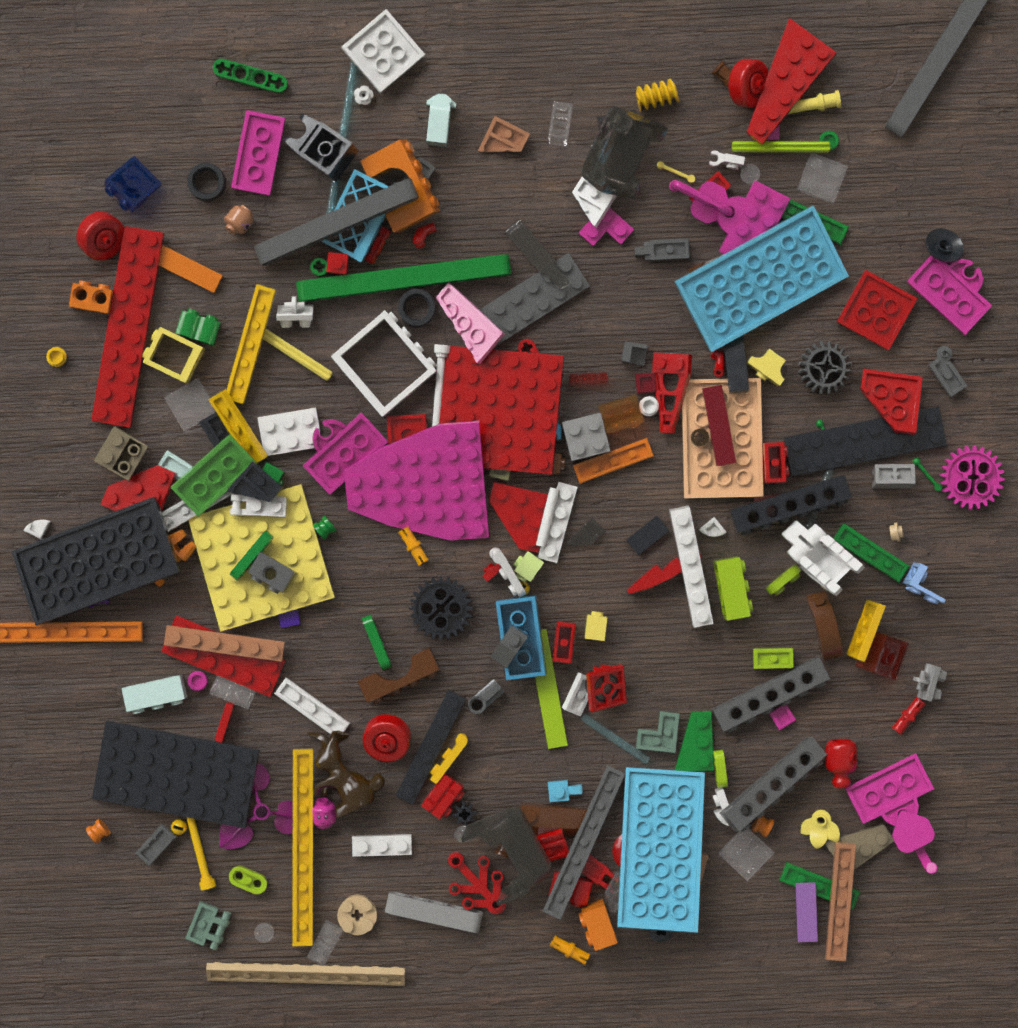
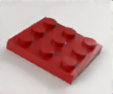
[836,270,918,351]

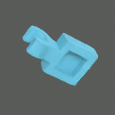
[548,780,583,802]

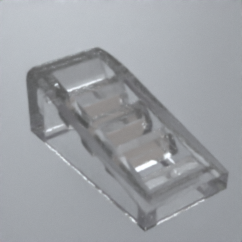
[548,101,573,146]

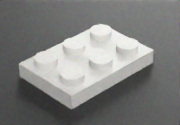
[257,408,321,456]

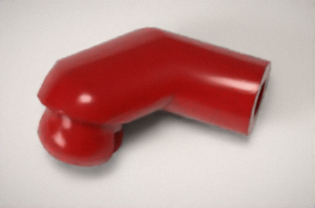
[413,222,437,249]
[710,349,725,377]

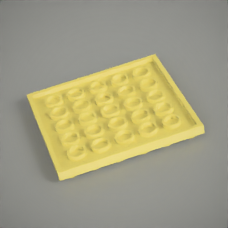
[188,484,335,632]

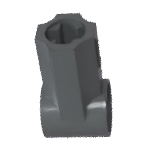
[468,679,505,714]

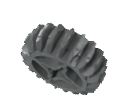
[798,341,852,394]

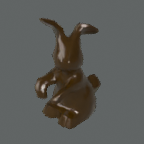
[307,730,385,818]

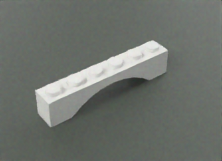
[669,506,713,628]

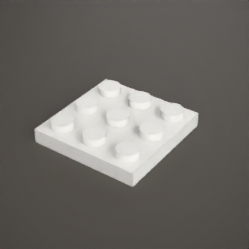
[341,9,425,94]

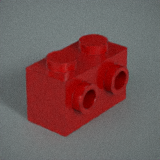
[762,442,789,483]

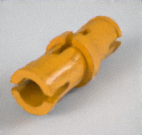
[398,526,429,566]
[550,935,590,965]

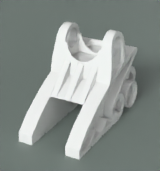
[782,520,865,596]

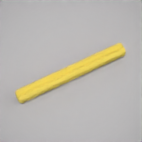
[263,329,333,381]

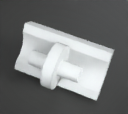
[276,296,314,328]

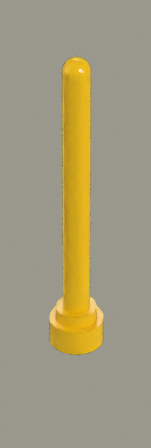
[186,817,216,890]

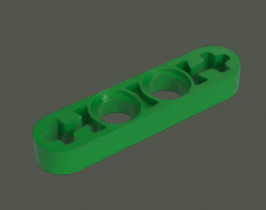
[213,59,288,94]

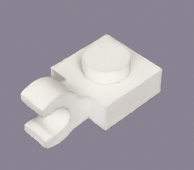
[709,151,745,170]

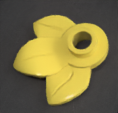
[801,810,840,849]

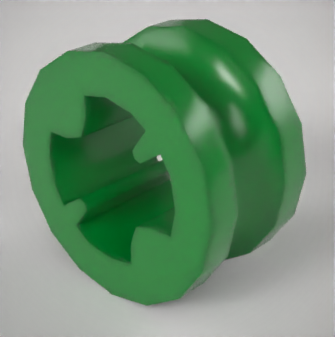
[310,258,327,277]

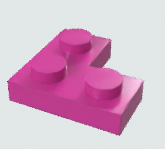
[578,208,634,246]

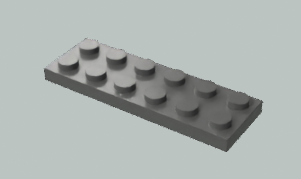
[480,253,590,347]

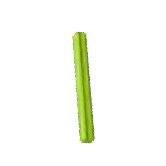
[732,141,830,152]

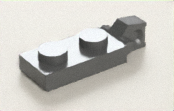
[634,238,690,261]

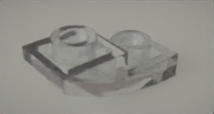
[209,675,256,709]
[307,920,343,966]

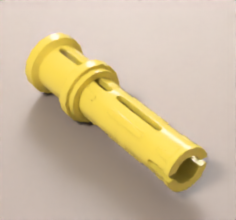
[788,90,841,114]

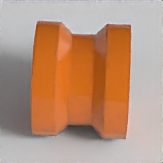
[751,815,774,838]
[86,819,111,844]

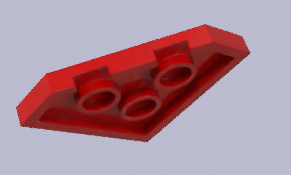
[860,369,923,435]
[101,465,178,511]
[489,482,548,553]

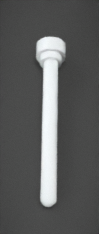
[432,344,450,427]

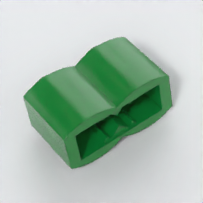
[175,309,221,346]

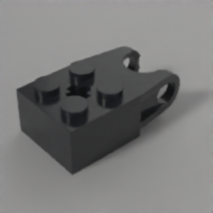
[283,114,359,182]

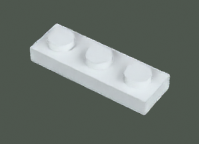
[352,834,412,856]

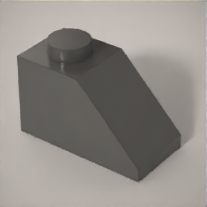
[490,624,529,668]

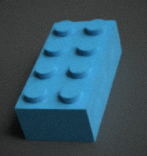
[496,595,547,680]

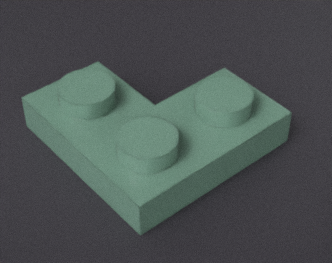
[636,711,680,753]

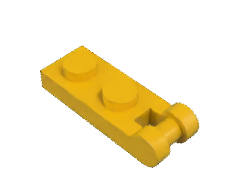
[430,733,468,784]

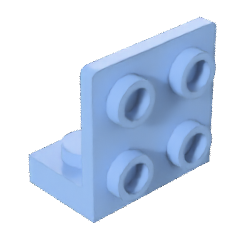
[902,562,946,604]

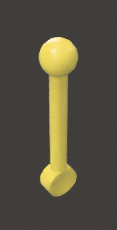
[657,161,695,183]

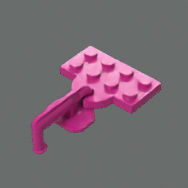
[669,180,790,254]
[845,753,938,874]

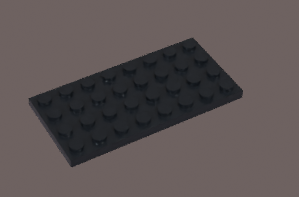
[11,497,181,626]
[92,720,260,828]

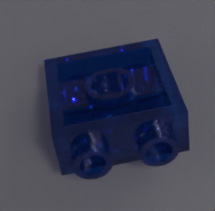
[104,156,162,213]

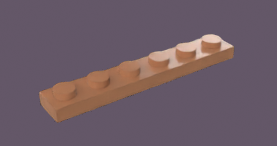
[164,625,285,662]
[825,842,856,961]

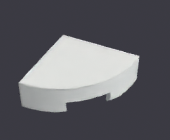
[698,517,727,537]
[23,520,51,539]

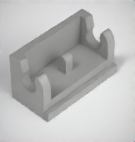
[872,464,916,489]

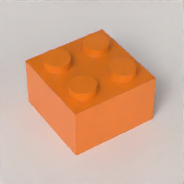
[579,899,618,951]

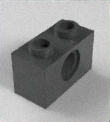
[248,552,297,594]

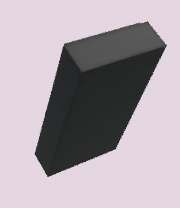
[626,515,669,555]

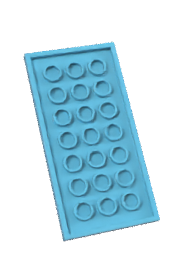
[674,206,849,352]
[617,767,705,933]

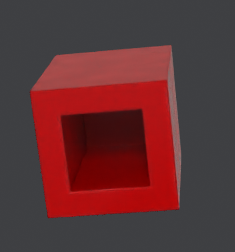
[326,252,350,276]

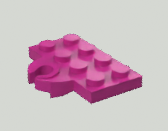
[906,255,992,335]
[303,412,388,495]

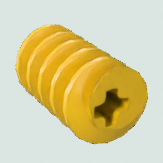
[636,79,679,112]

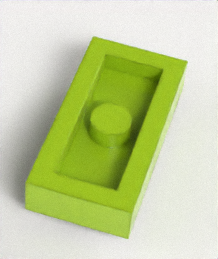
[753,648,794,669]

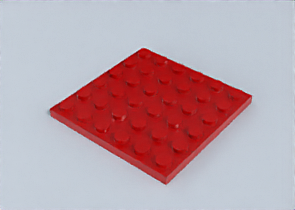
[439,346,565,475]

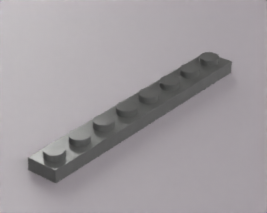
[542,765,625,920]

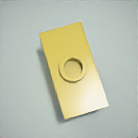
[746,349,786,387]

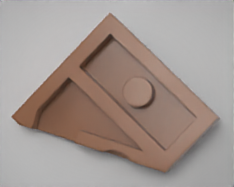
[478,116,530,152]

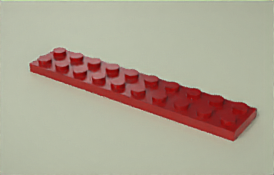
[91,226,165,428]

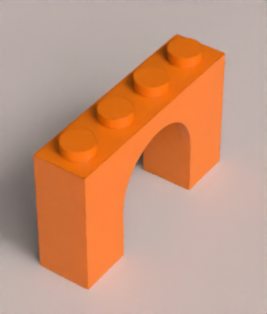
[360,139,440,233]

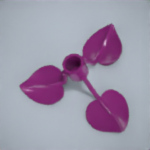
[219,763,293,849]

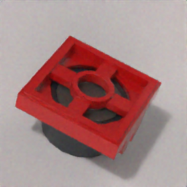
[585,664,627,712]

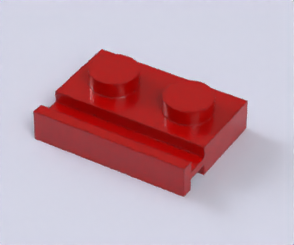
[524,828,569,866]

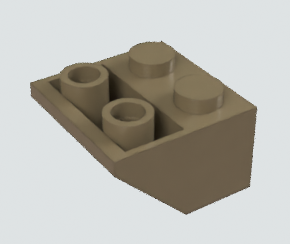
[94,427,149,481]

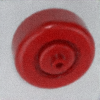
[728,59,769,108]
[76,211,124,261]
[362,714,411,762]

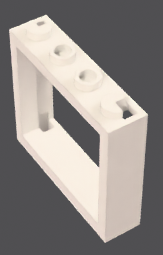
[331,310,437,417]

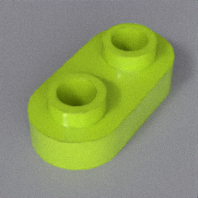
[766,564,801,595]
[229,866,268,894]

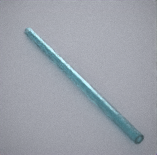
[326,61,357,214]

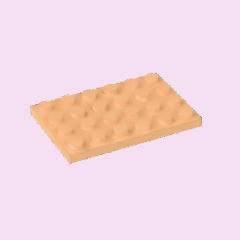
[682,378,763,498]

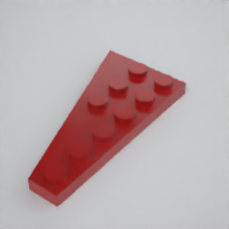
[747,18,836,145]

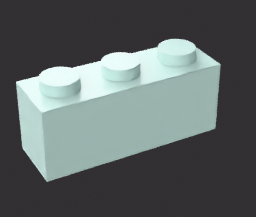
[122,674,187,714]

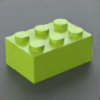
[713,557,753,621]

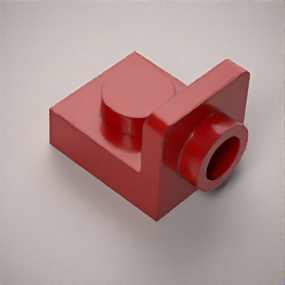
[482,562,501,582]

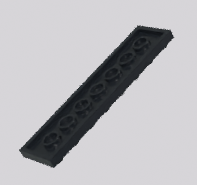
[783,407,947,476]

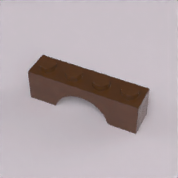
[357,647,440,704]

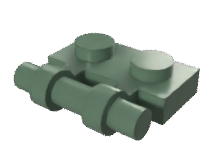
[185,901,232,950]

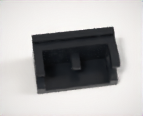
[199,412,230,448]

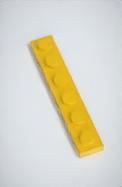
[226,284,277,404]

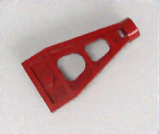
[652,353,692,433]

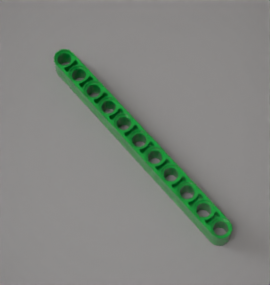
[296,254,512,302]

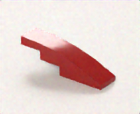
[626,553,702,594]

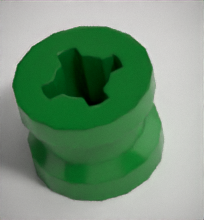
[313,515,337,540]

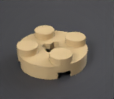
[337,894,377,935]

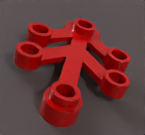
[448,852,506,914]

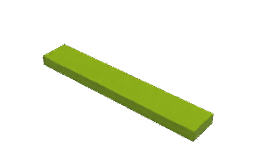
[535,629,568,749]

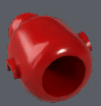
[824,739,857,788]

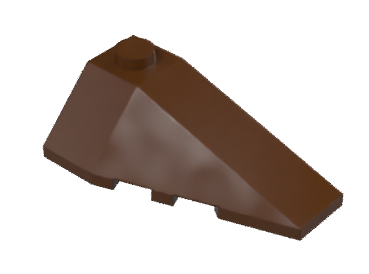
[517,802,588,843]

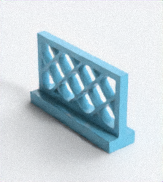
[321,169,389,262]

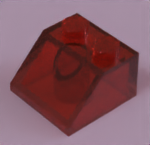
[855,632,909,680]

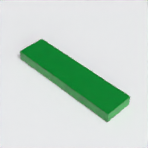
[781,199,849,245]
[833,523,910,583]
[779,862,860,910]

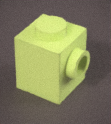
[514,551,544,583]

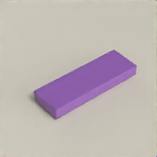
[795,882,818,942]

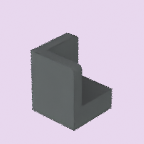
[621,341,648,366]

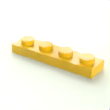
[208,389,268,463]

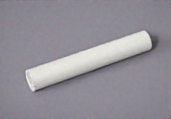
[536,487,559,547]

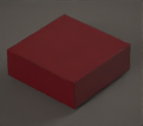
[635,372,657,394]

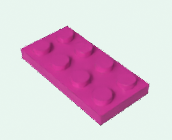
[231,110,286,196]

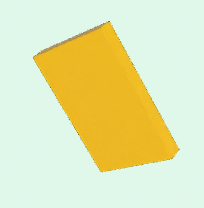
[846,600,886,662]

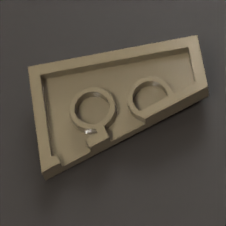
[825,824,894,869]

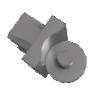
[913,663,947,702]

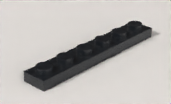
[395,689,466,804]

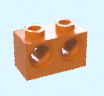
[69,281,113,315]

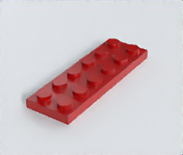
[161,615,286,697]

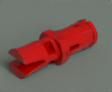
[891,697,926,735]

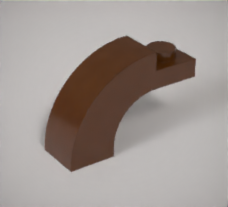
[806,591,843,660]

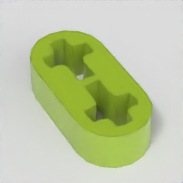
[713,750,728,788]

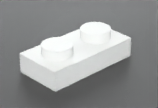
[562,672,588,716]

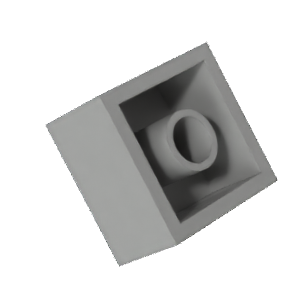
[562,413,610,461]

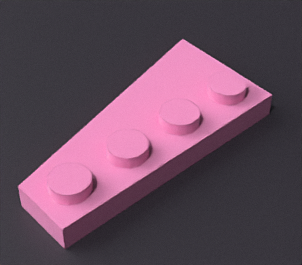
[436,282,505,364]

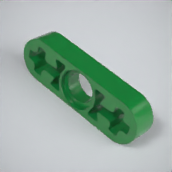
[229,530,274,581]
[362,614,392,671]

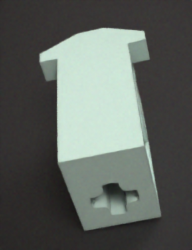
[426,94,456,147]

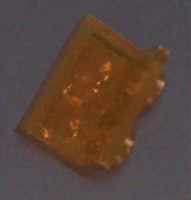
[598,394,644,434]

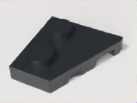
[228,461,283,502]

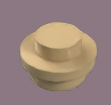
[890,522,904,542]

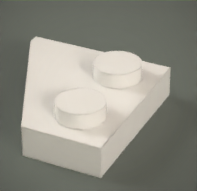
[572,176,617,228]

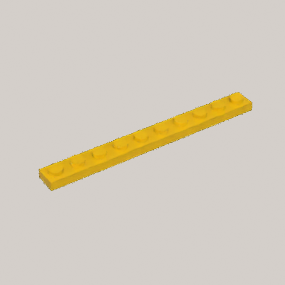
[292,749,313,946]

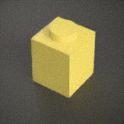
[584,611,607,641]

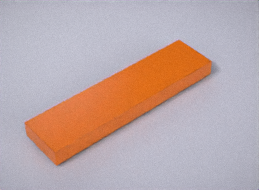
[159,246,223,294]
[573,438,654,484]

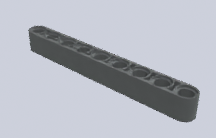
[884,0,988,138]
[254,179,419,266]

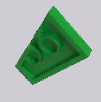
[674,711,714,771]

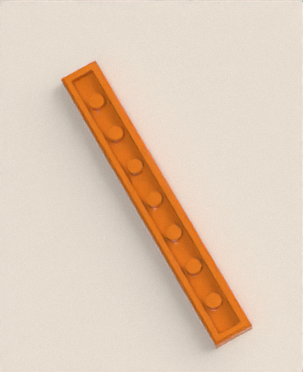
[0,621,143,643]

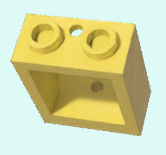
[142,327,205,384]

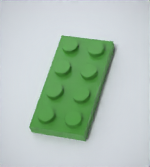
[171,434,257,517]

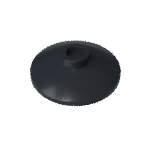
[925,228,964,263]

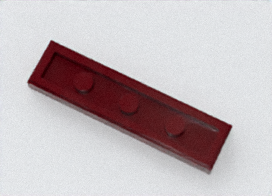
[702,385,736,467]

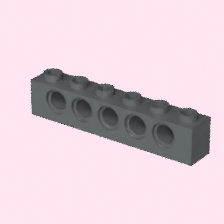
[712,656,830,733]
[720,736,827,832]

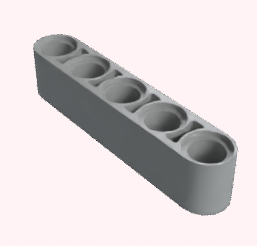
[385,891,483,933]

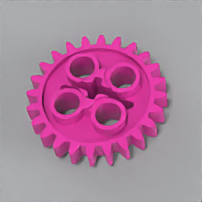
[939,445,1005,509]

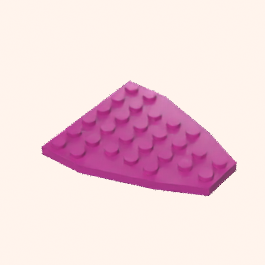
[344,421,489,540]

